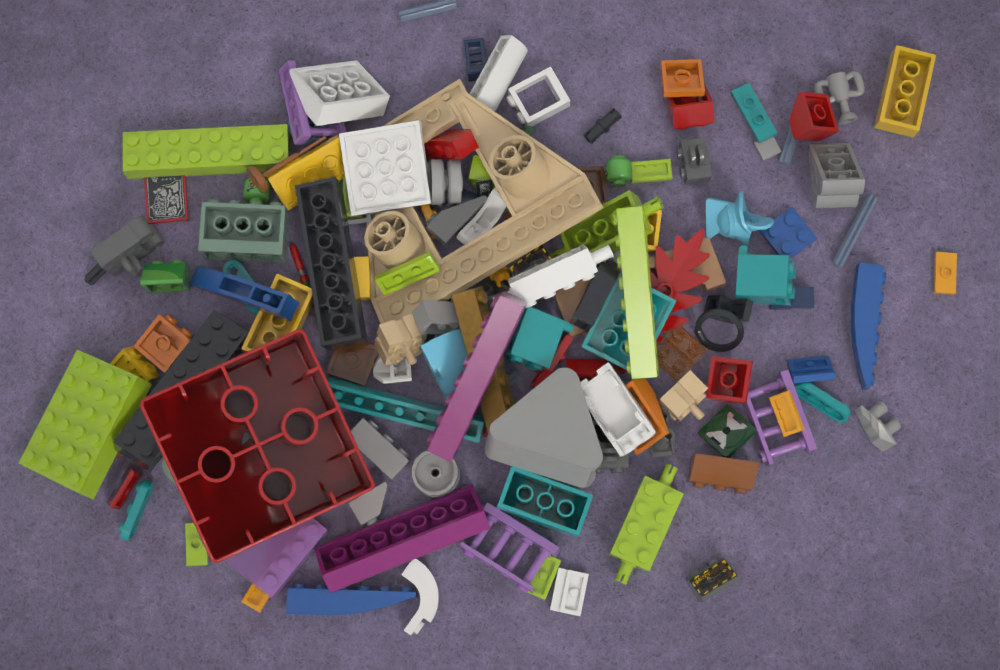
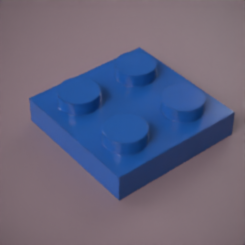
[759,207,818,259]

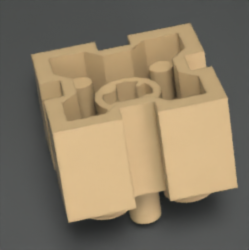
[374,313,428,366]
[658,370,708,422]

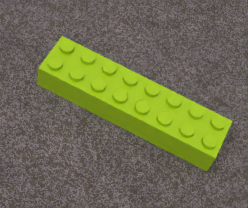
[123,124,291,179]

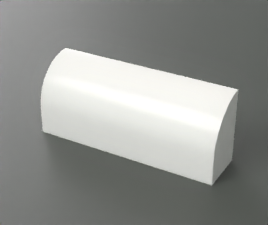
[470,35,528,112]

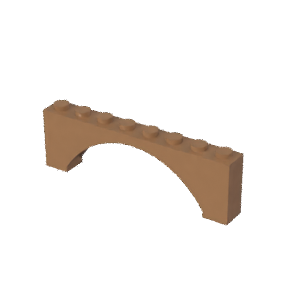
[553,237,726,338]

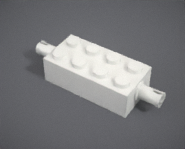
[493,244,614,308]

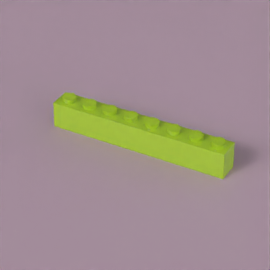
[613,206,659,379]

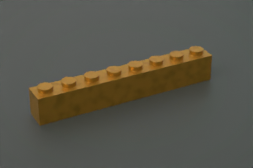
[452,286,515,432]

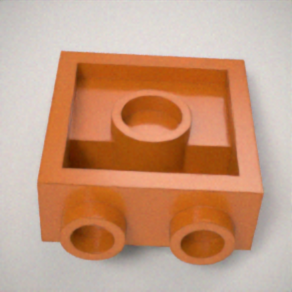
[660,59,705,97]
[133,314,193,373]

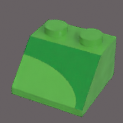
[140,260,190,293]

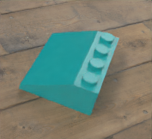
[581,272,676,370]

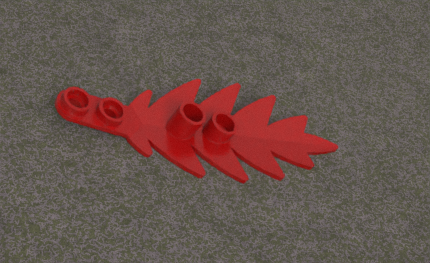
[609,229,710,375]

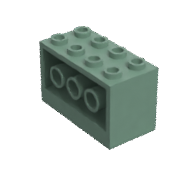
[198,199,290,263]

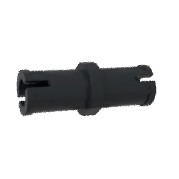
[583,108,622,144]

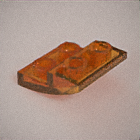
[657,326,708,382]

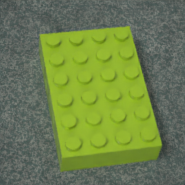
[18,350,152,500]

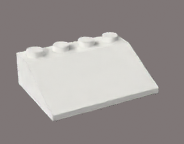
[289,60,390,126]

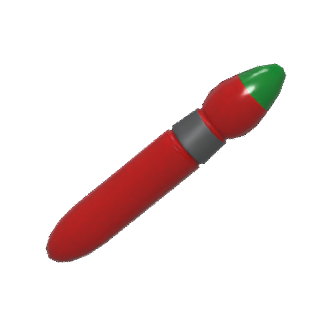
[290,243,310,288]

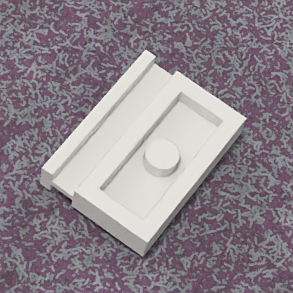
[550,568,589,616]

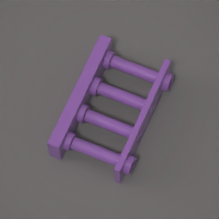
[279,61,347,145]
[741,370,817,466]
[460,502,560,594]

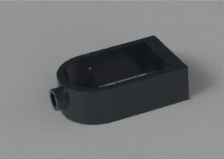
[569,259,620,332]

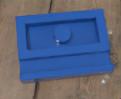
[787,356,835,383]

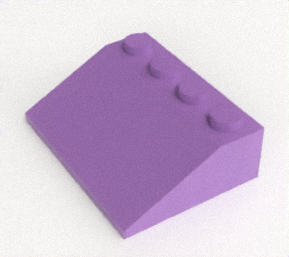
[223,518,327,600]

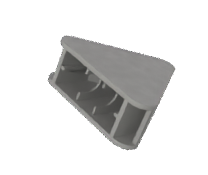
[484,368,603,488]

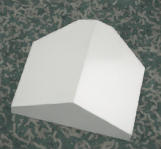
[373,355,412,384]

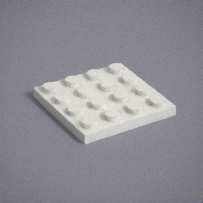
[339,120,432,216]

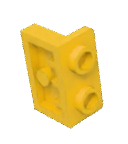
[110,346,160,383]

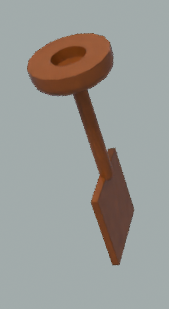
[247,136,326,193]

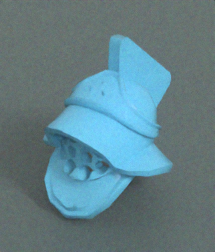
[706,191,774,247]

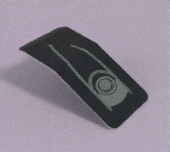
[476,179,493,198]

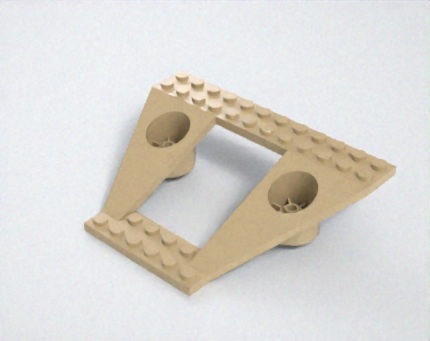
[364,79,604,324]

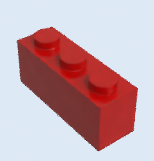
[424,129,479,160]

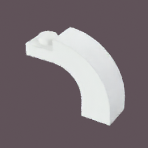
[456,187,509,245]
[401,559,439,635]

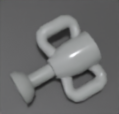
[814,71,865,125]

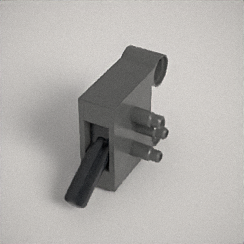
[85,216,165,285]

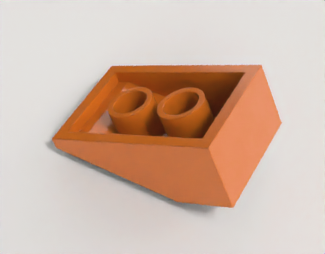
[625,378,669,455]

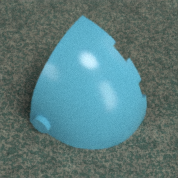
[421,329,468,400]

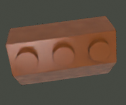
[688,453,759,494]

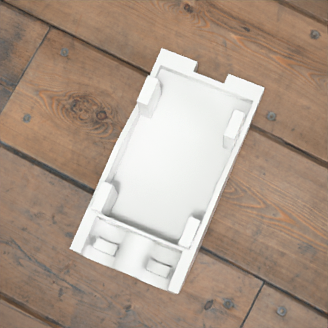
[580,363,656,457]

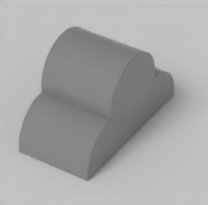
[809,143,865,209]

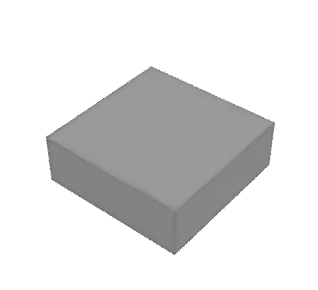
[753,137,782,162]

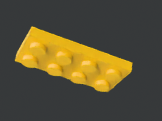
[267,135,345,210]

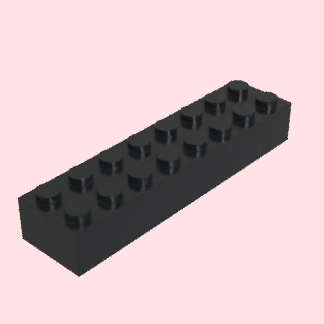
[295,177,368,350]
[113,310,249,473]

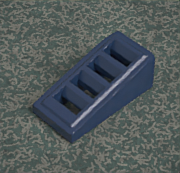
[464,38,486,82]

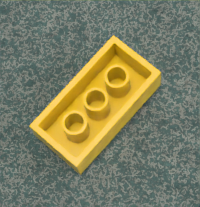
[874,45,936,138]
[241,274,314,353]

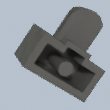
[676,137,712,185]
[595,442,629,474]

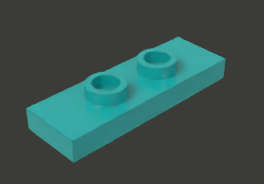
[731,83,778,143]

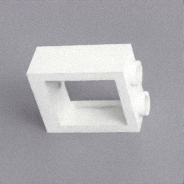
[506,67,570,127]

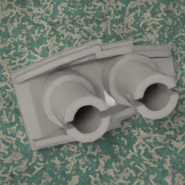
[855,401,901,452]

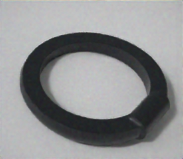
[694,309,744,352]

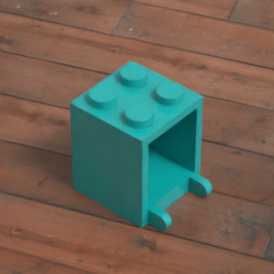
[736,245,796,305]
[503,307,574,372]

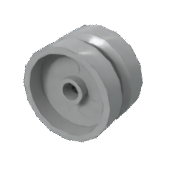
[430,159,463,205]
[412,451,461,499]

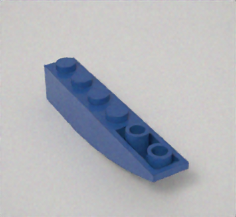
[850,262,886,390]
[189,266,299,322]
[286,584,417,616]

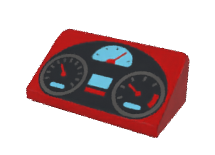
[107,466,141,510]

